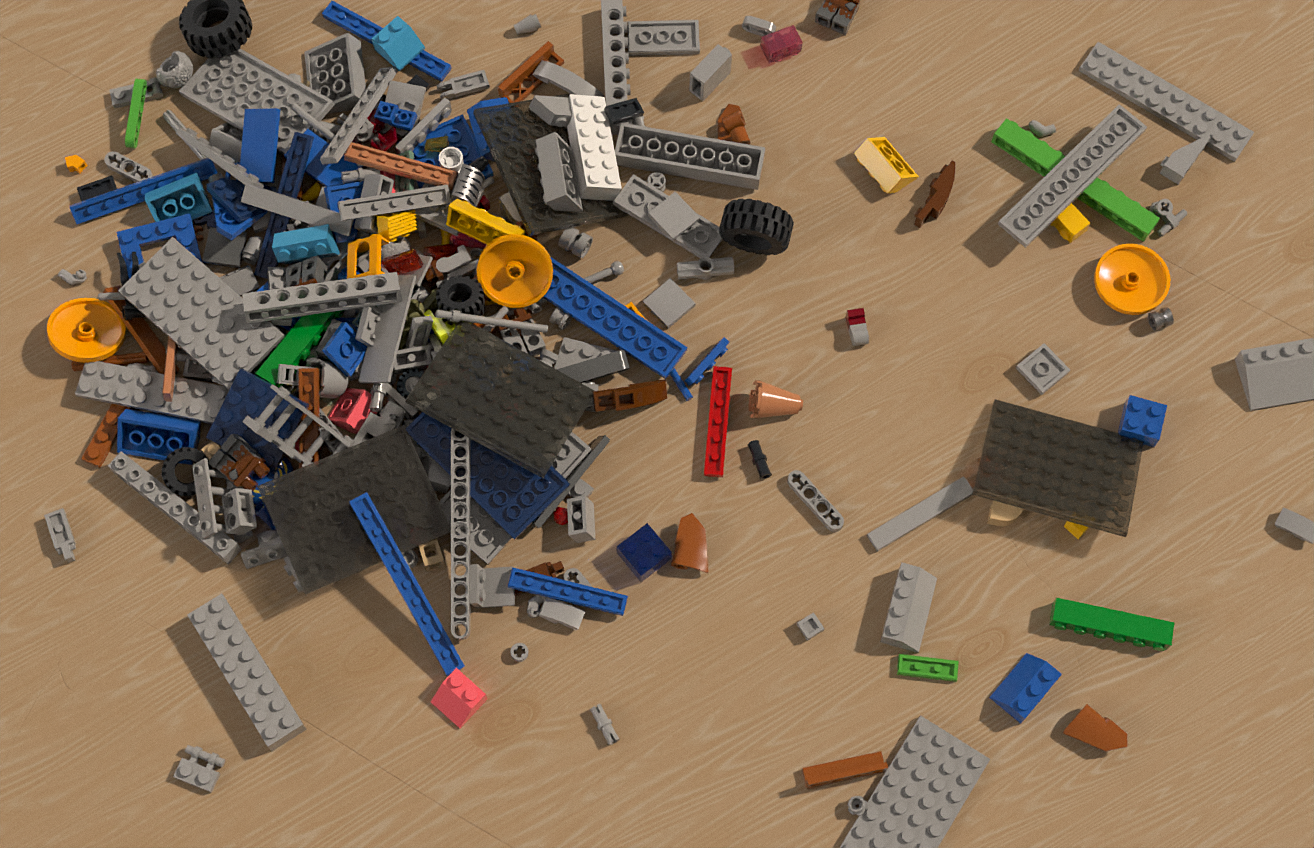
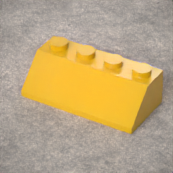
[446,199,525,245]

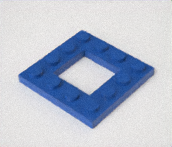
[117,213,203,279]

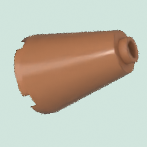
[749,380,803,418]

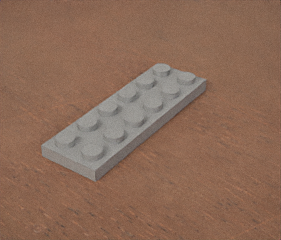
[613,174,723,258]

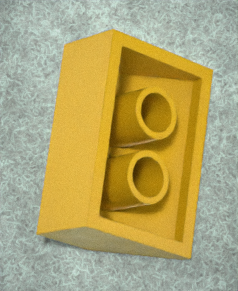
[854,137,919,193]

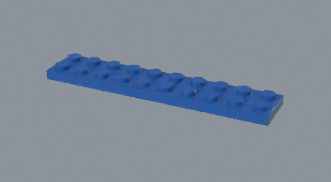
[543,257,688,379]

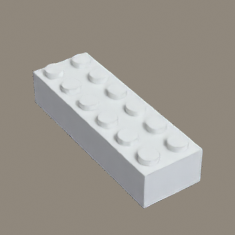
[567,94,622,201]

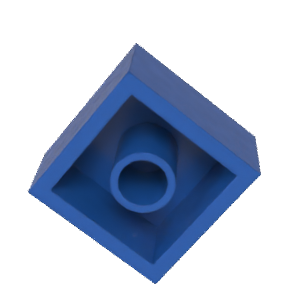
[1117,395,1167,447]

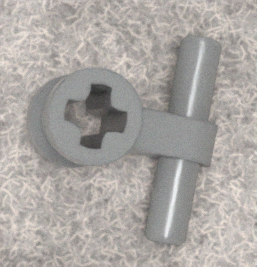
[1149,199,1187,237]

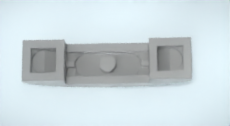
[533,60,604,97]

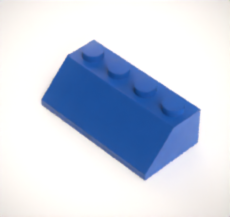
[117,409,201,465]

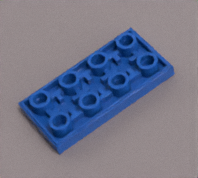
[240,108,280,183]
[284,129,363,187]

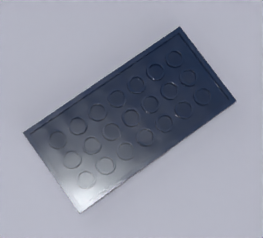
[405,376,570,540]

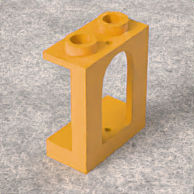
[347,234,389,279]

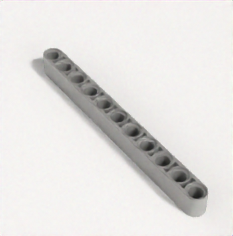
[451,423,471,640]

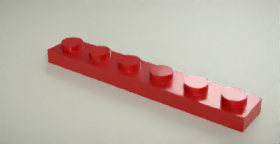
[704,366,732,478]

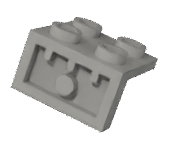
[470,564,515,608]

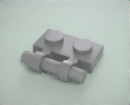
[173,745,226,793]

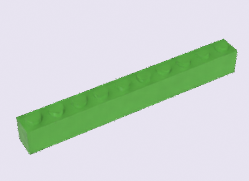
[991,118,1160,242]

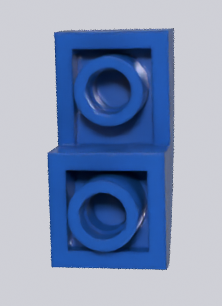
[374,101,417,131]

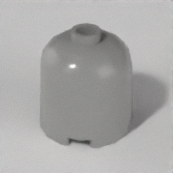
[305,358,348,399]

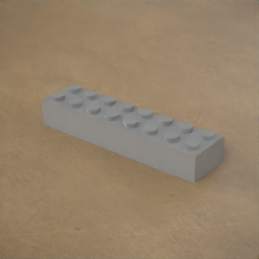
[615,123,765,190]
[187,594,307,751]

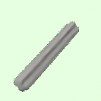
[163,110,208,160]

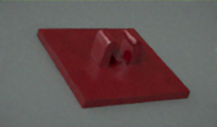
[370,126,397,151]

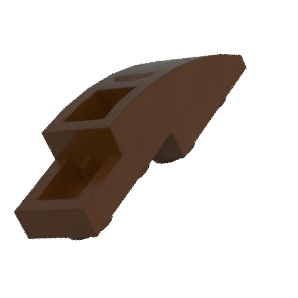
[914,160,955,228]
[593,379,667,412]

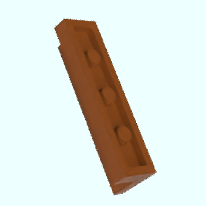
[498,41,564,107]
[802,751,888,789]

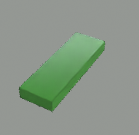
[897,654,959,682]

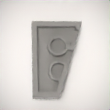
[554,337,616,370]

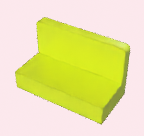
[424,309,465,348]

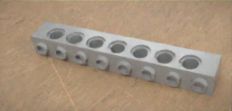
[601,0,632,135]
[242,272,402,324]
[108,451,241,565]

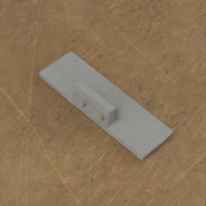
[355,275,416,383]

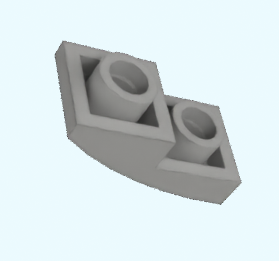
[1275,507,1314,544]
[538,597,585,631]

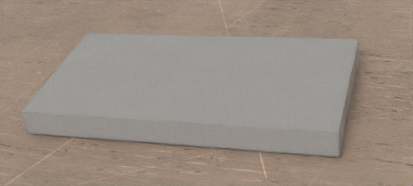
[627,20,700,56]

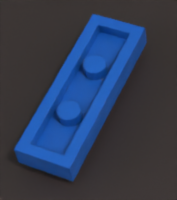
[684,337,729,386]

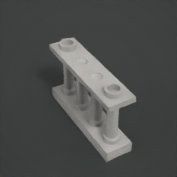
[192,458,253,543]

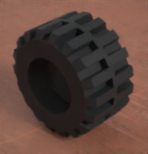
[436,275,485,327]
[161,447,211,496]

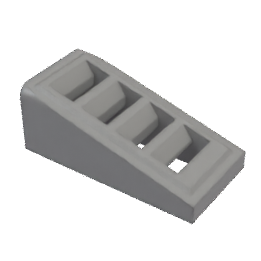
[277,364,320,386]

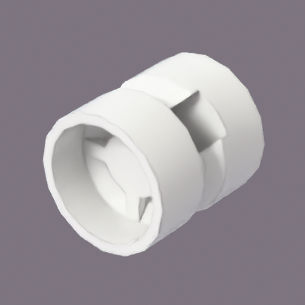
[439,147,464,177]

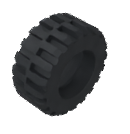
[179,0,252,58]
[719,198,794,255]

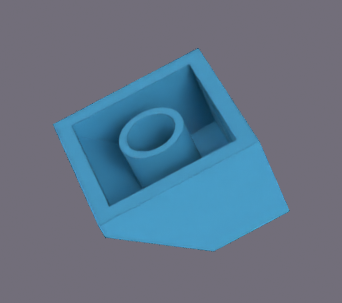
[372,16,425,71]

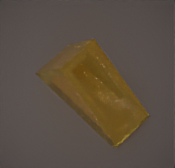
[425,136,449,152]

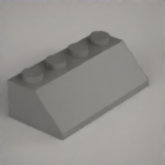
[535,132,583,212]
[880,562,937,653]

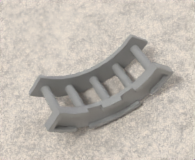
[243,384,358,484]

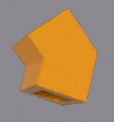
[65,155,88,174]

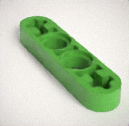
[125,78,147,148]

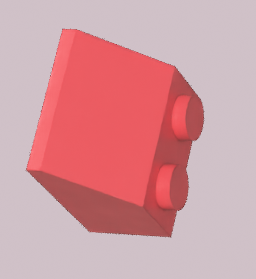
[328,388,377,434]
[431,668,487,729]

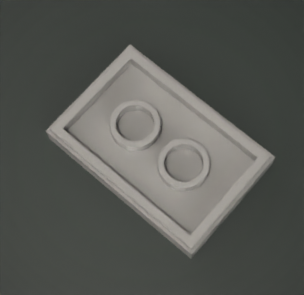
[378,80,426,138]

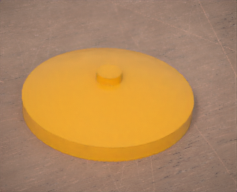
[477,234,553,308]
[1094,244,1171,315]
[47,298,126,363]

